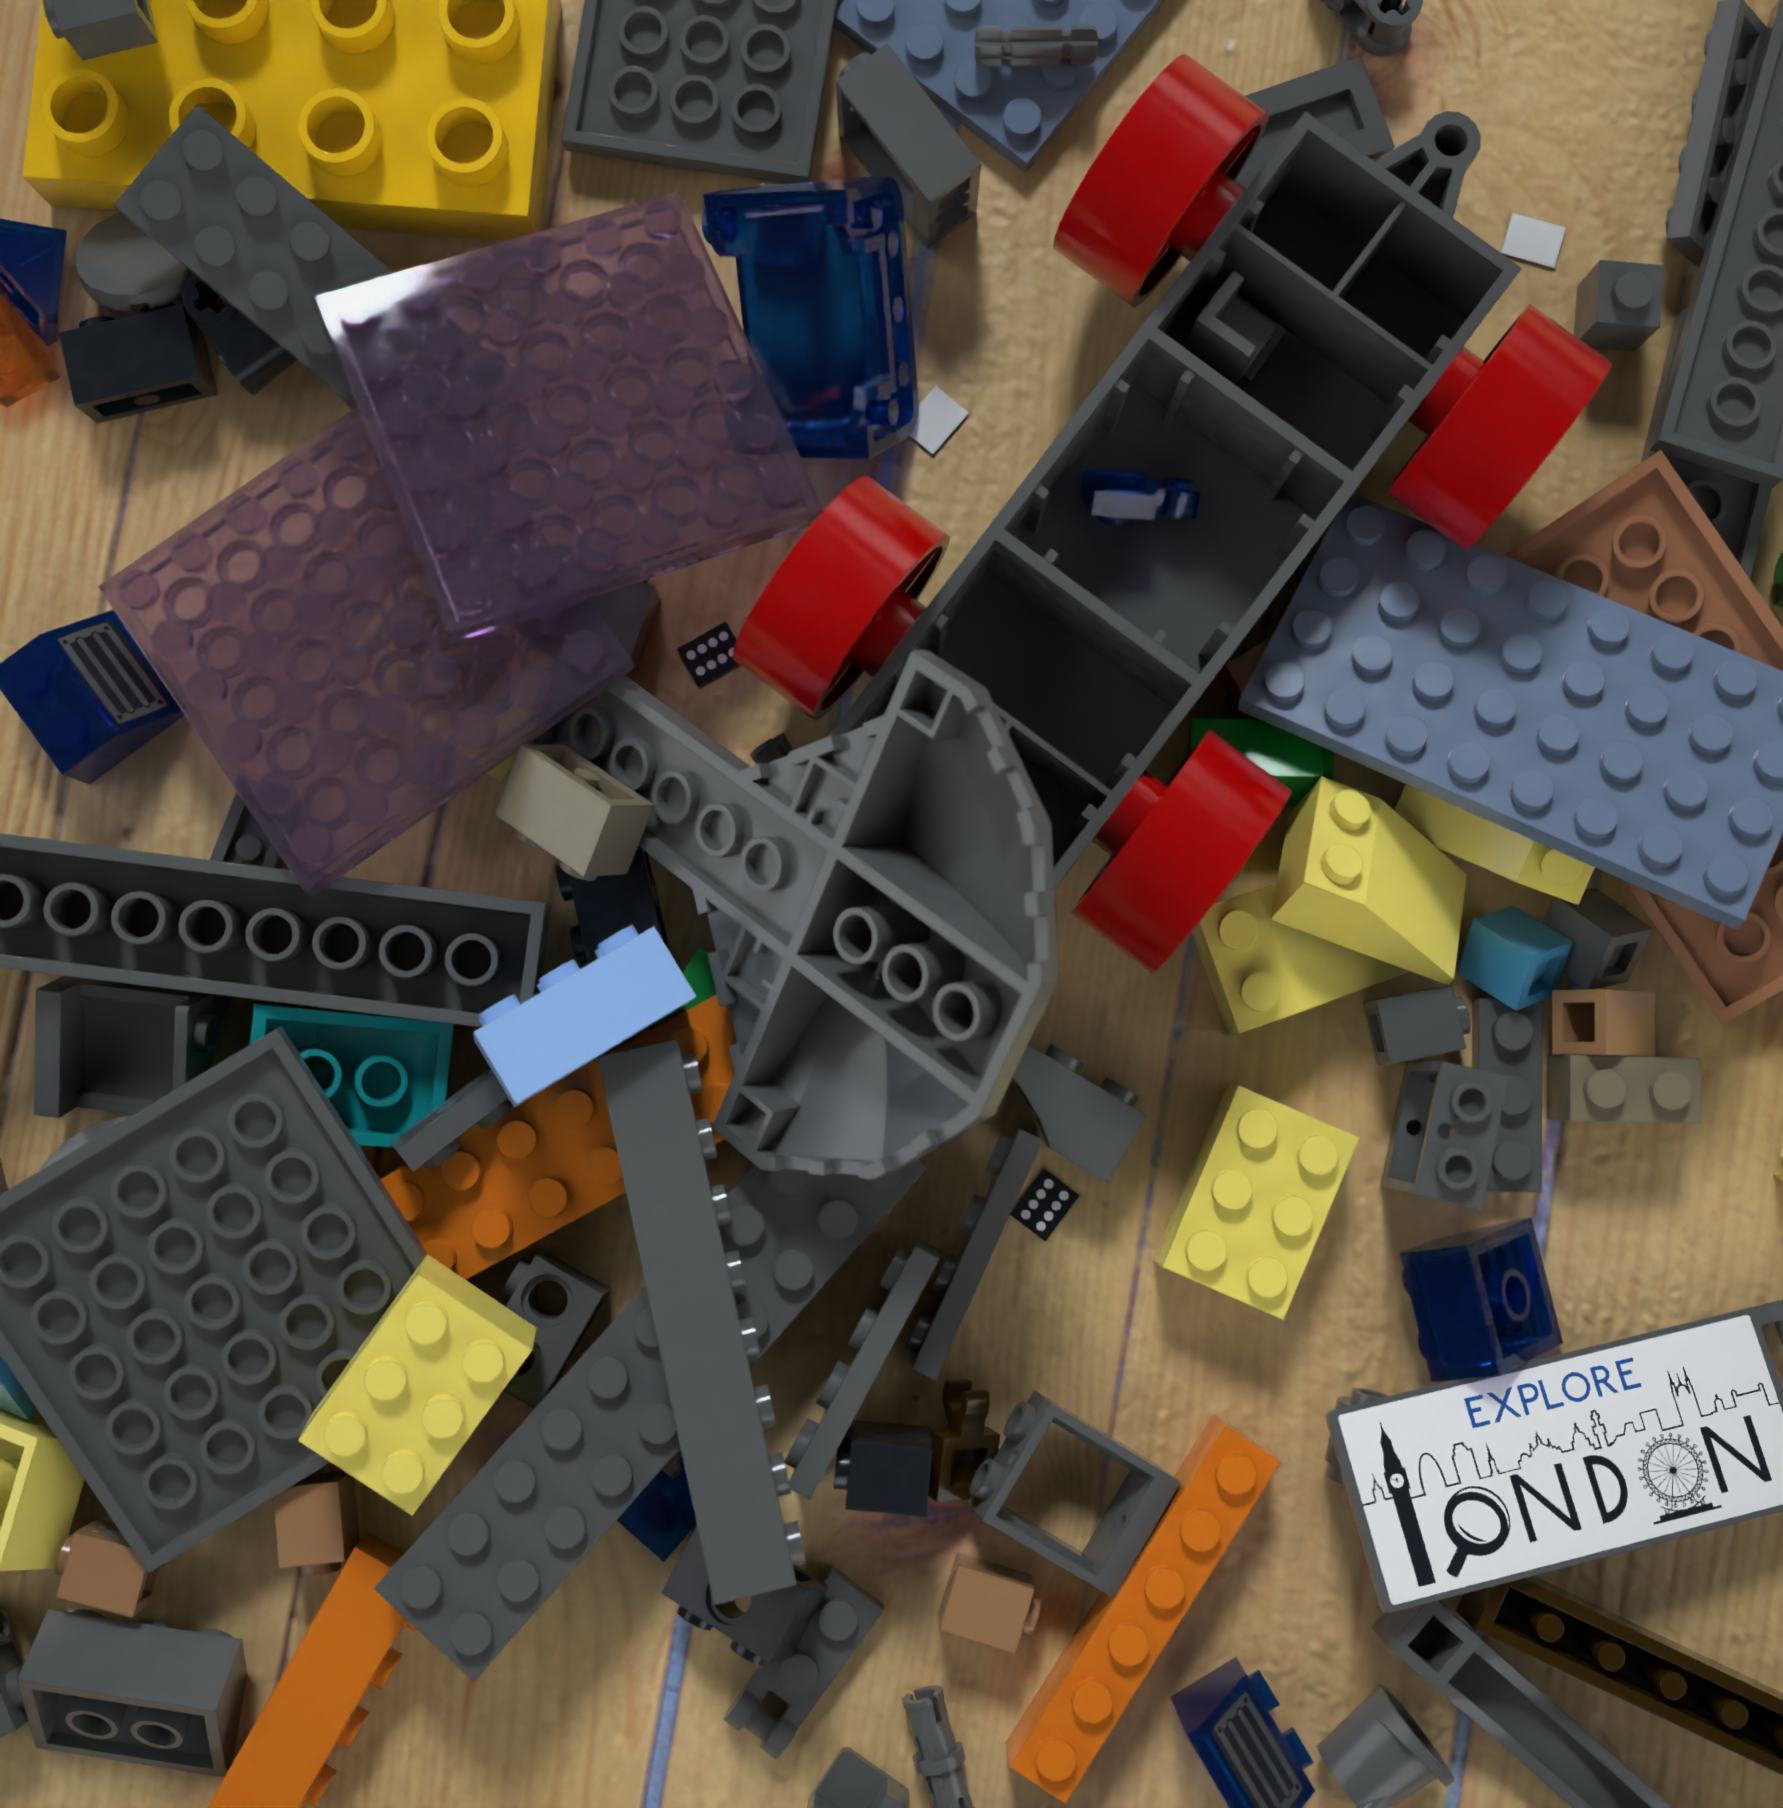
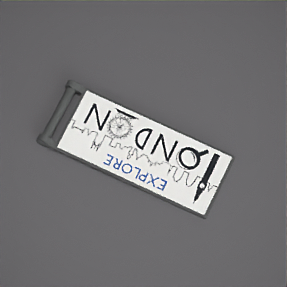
[1326,1299,1783,1613]

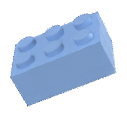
[473,925,696,1108]

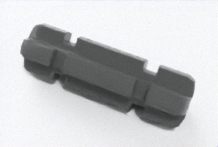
[974,25,1098,66]

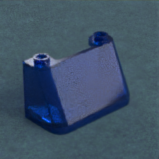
[702,176,919,459]

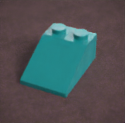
[248,1001,454,1148]

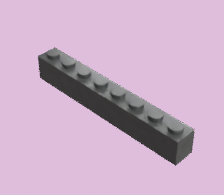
[598,1039,806,1605]

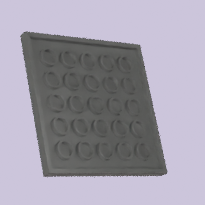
[0,1026,429,1573]

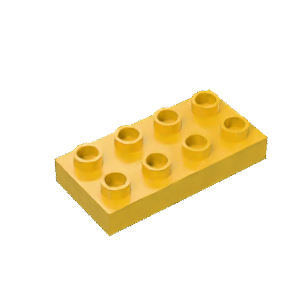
[22,0,562,244]

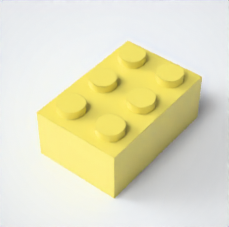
[1153,1085,1359,1320]
[298,1254,537,1516]

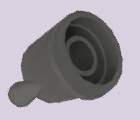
[1317,1684,1455,1808]

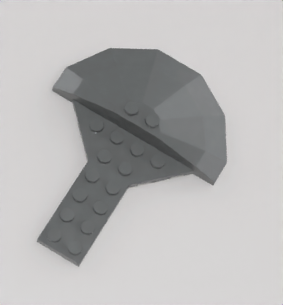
[532,646,1058,1180]

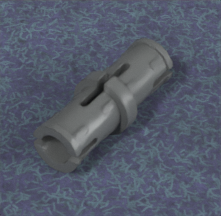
[902,1686,975,1808]

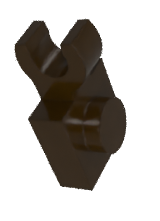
[928,1379,1000,1502]

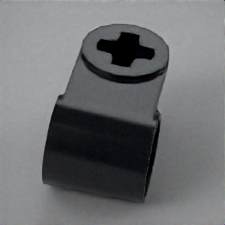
[182,274,298,395]

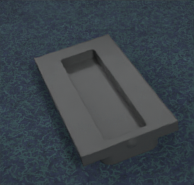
[1236,56,1395,188]

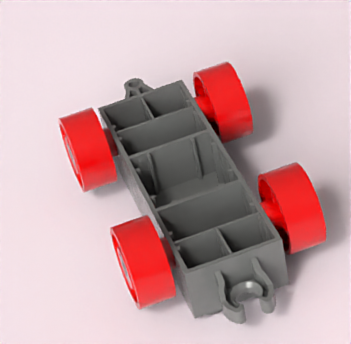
[732,54,1612,973]

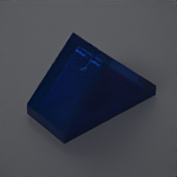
[0,219,67,347]

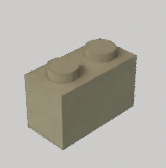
[495,744,654,881]
[1547,1055,1701,1124]

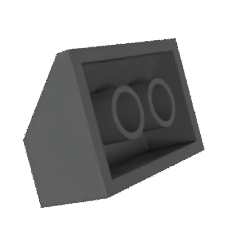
[17,1609,247,1777]

